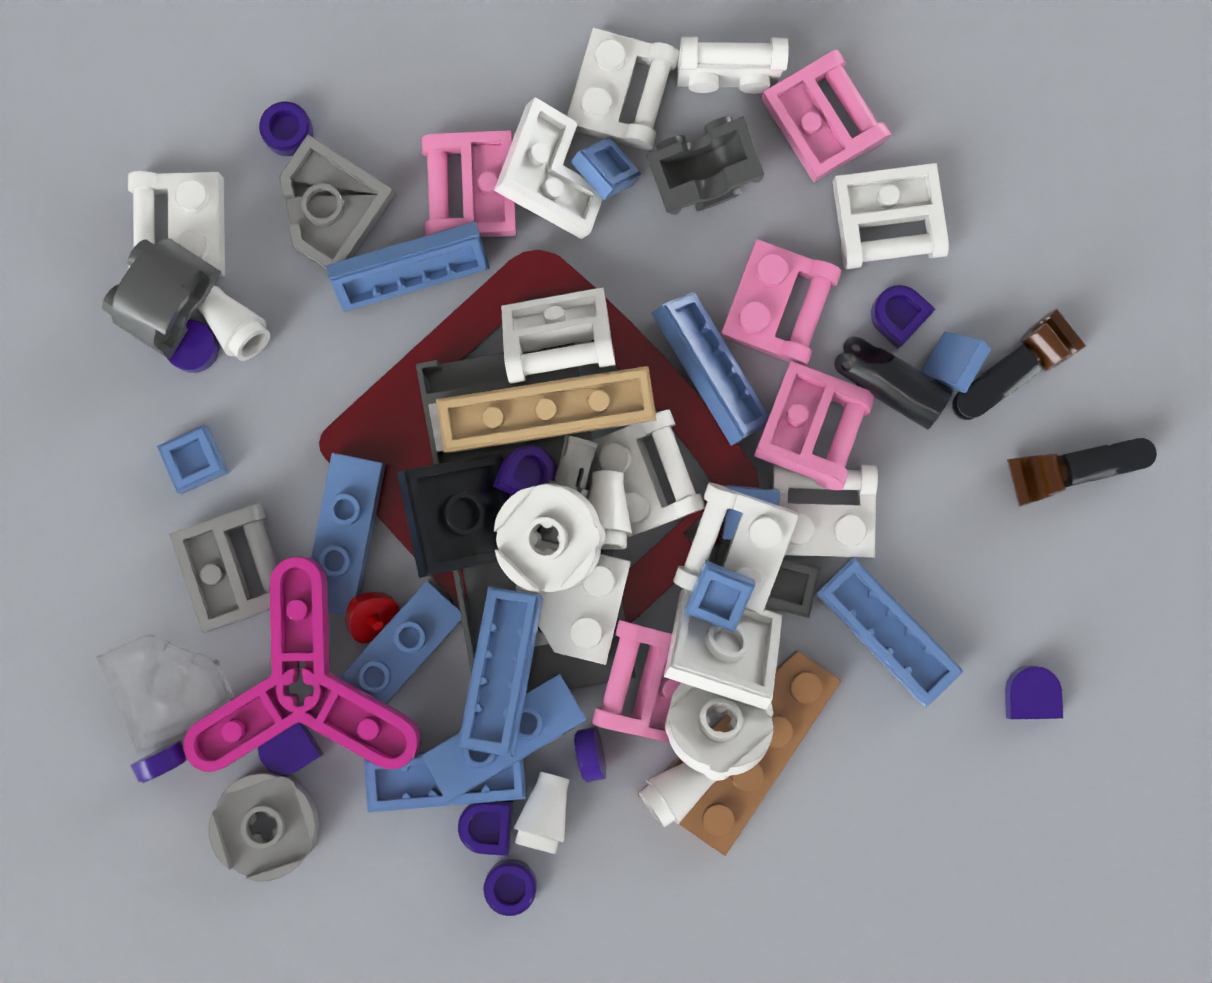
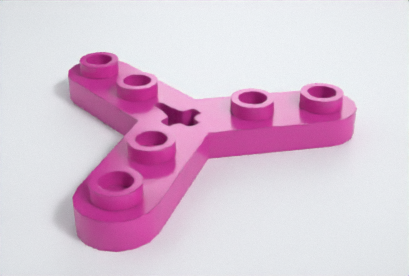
[183,556,422,772]

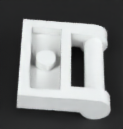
[567,28,679,150]
[677,36,789,94]
[832,163,949,270]
[128,171,225,277]
[501,287,616,384]
[593,410,706,539]
[770,464,878,558]
[673,483,799,614]

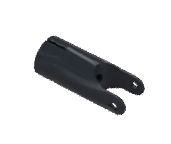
[834,337,953,430]

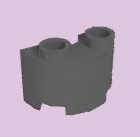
[647,116,764,215]
[102,239,221,359]

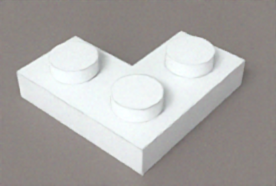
[494,97,602,239]

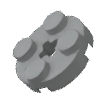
[209,771,319,881]

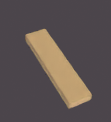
[436,366,657,453]

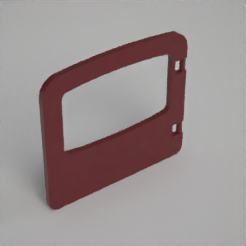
[319,250,760,633]

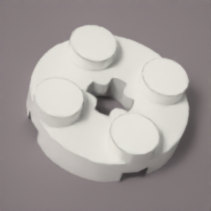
[494,483,606,592]
[665,683,774,781]

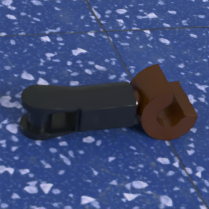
[952,309,1086,420]
[1007,438,1157,507]

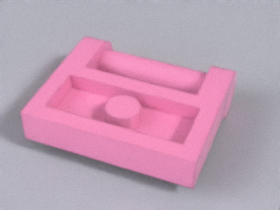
[761,50,892,183]
[421,130,517,238]
[721,239,842,366]
[754,361,875,491]
[592,620,681,743]

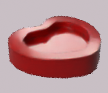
[345,592,400,644]

